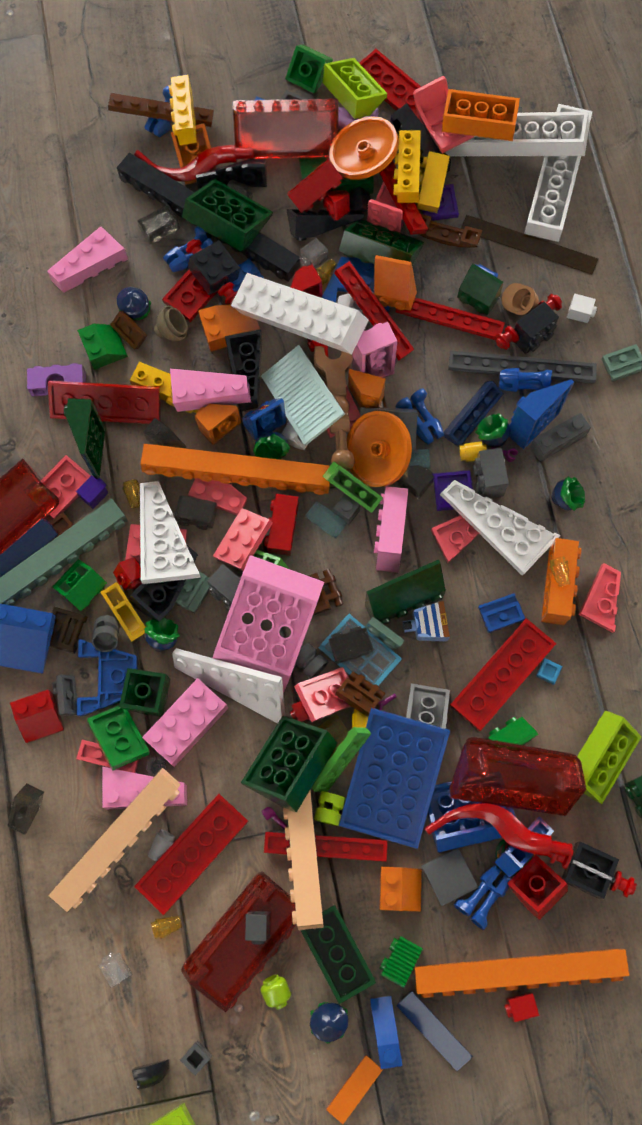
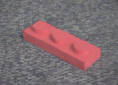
[76,740,139,773]

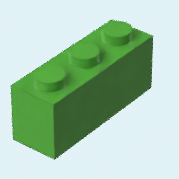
[322,461,383,513]

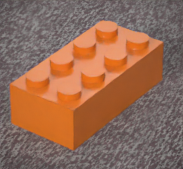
[442,89,520,141]
[541,538,582,626]

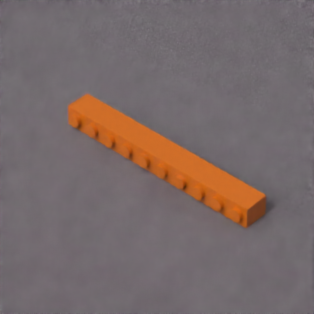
[140,444,330,495]
[414,949,629,998]

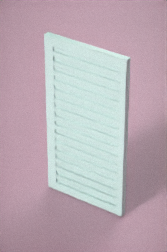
[261,345,345,446]

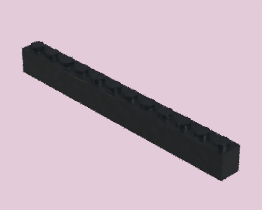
[117,153,301,282]

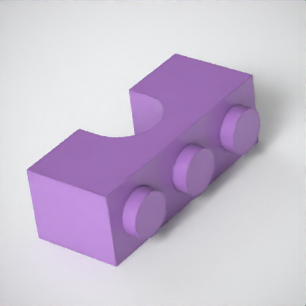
[27,363,86,396]

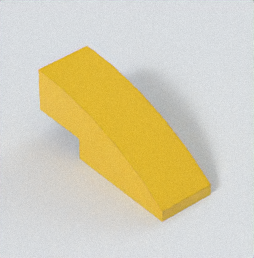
[101,582,146,642]

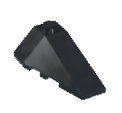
[287,209,364,241]

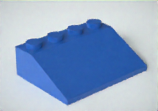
[509,379,574,450]
[0,604,56,674]
[427,771,516,853]

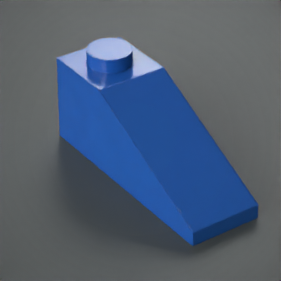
[495,816,554,877]
[370,996,402,1069]

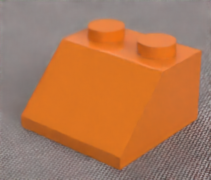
[348,369,386,408]
[195,404,241,445]
[379,867,422,912]

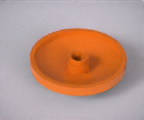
[330,117,399,180]
[346,411,412,487]

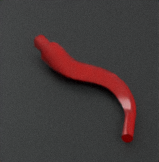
[134,145,254,182]
[425,803,572,857]

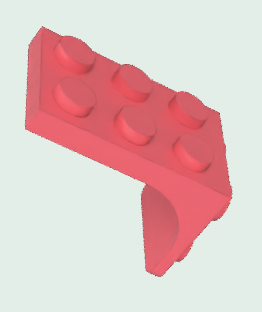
[413,76,474,154]
[367,181,420,232]

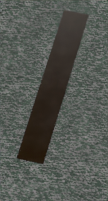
[461,214,598,275]

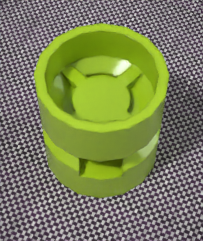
[313,791,346,827]

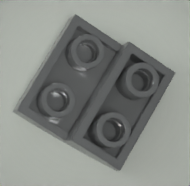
[421,848,478,906]

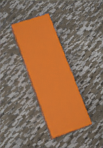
[326,1055,383,1124]

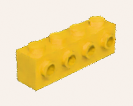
[169,75,197,145]
[394,130,421,203]
[130,362,199,413]

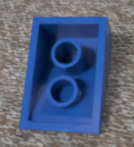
[242,398,286,442]

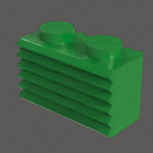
[379,936,423,988]

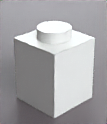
[567,294,597,323]

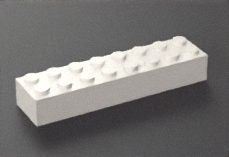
[524,104,593,242]
[445,112,589,156]
[231,273,369,354]

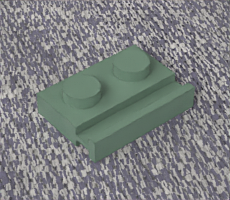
[602,344,642,382]
[175,571,209,614]
[365,617,405,650]

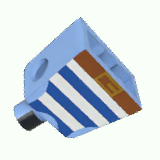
[403,601,450,641]

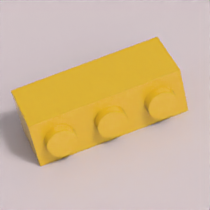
[417,151,450,213]

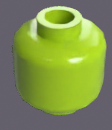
[260,974,291,1009]

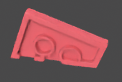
[188,478,247,515]
[431,515,479,563]
[578,563,621,633]

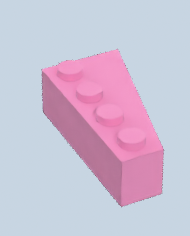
[47,226,128,293]
[170,369,251,412]
[374,486,408,573]
[102,767,187,810]

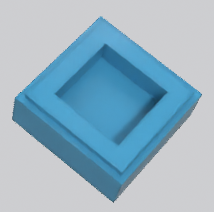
[536,658,563,685]

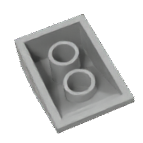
[406,683,450,729]

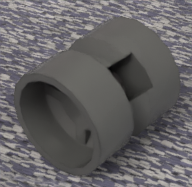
[92,615,120,652]
[295,643,329,679]

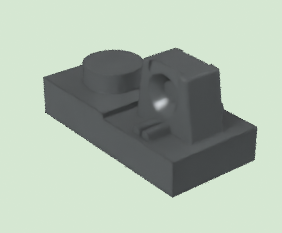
[52,674,77,716]

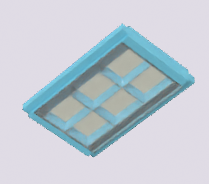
[318,614,402,692]

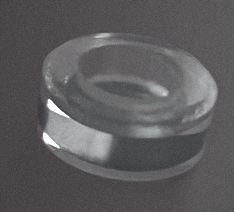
[146,757,167,777]

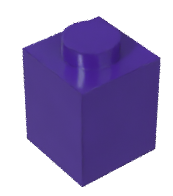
[76,475,108,509]

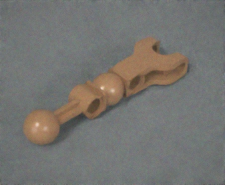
[314,346,355,471]

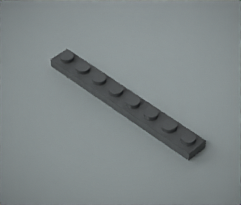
[448,351,597,383]

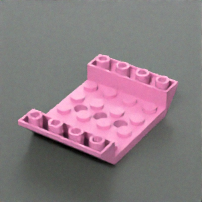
[213,555,324,693]

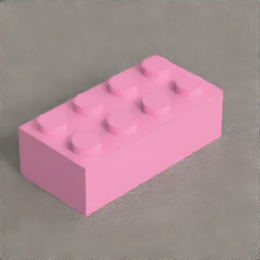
[352,322,397,378]
[142,678,228,767]

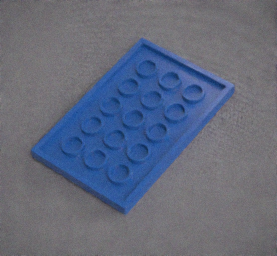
[339,708,450,849]

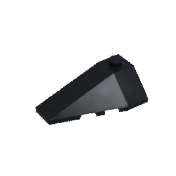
[196,158,267,188]
[130,544,198,622]

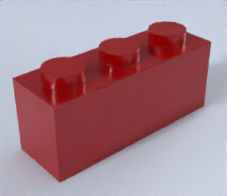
[287,158,343,213]
[264,494,299,556]

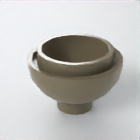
[154,306,188,341]

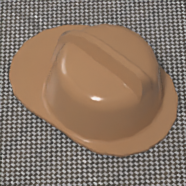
[502,283,539,315]

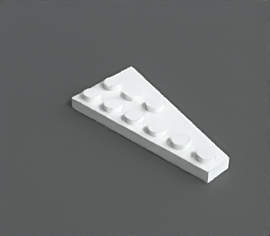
[440,480,561,575]
[140,481,201,584]
[172,648,285,724]

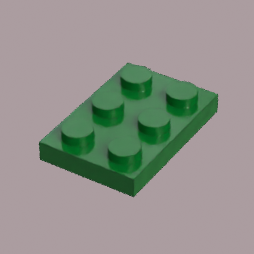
[87,706,150,771]

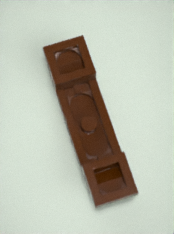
[418,214,483,248]

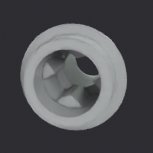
[148,829,175,861]

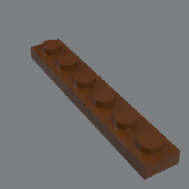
[108,93,214,127]

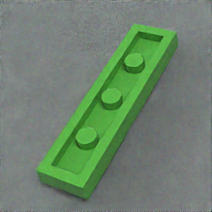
[312,727,371,792]

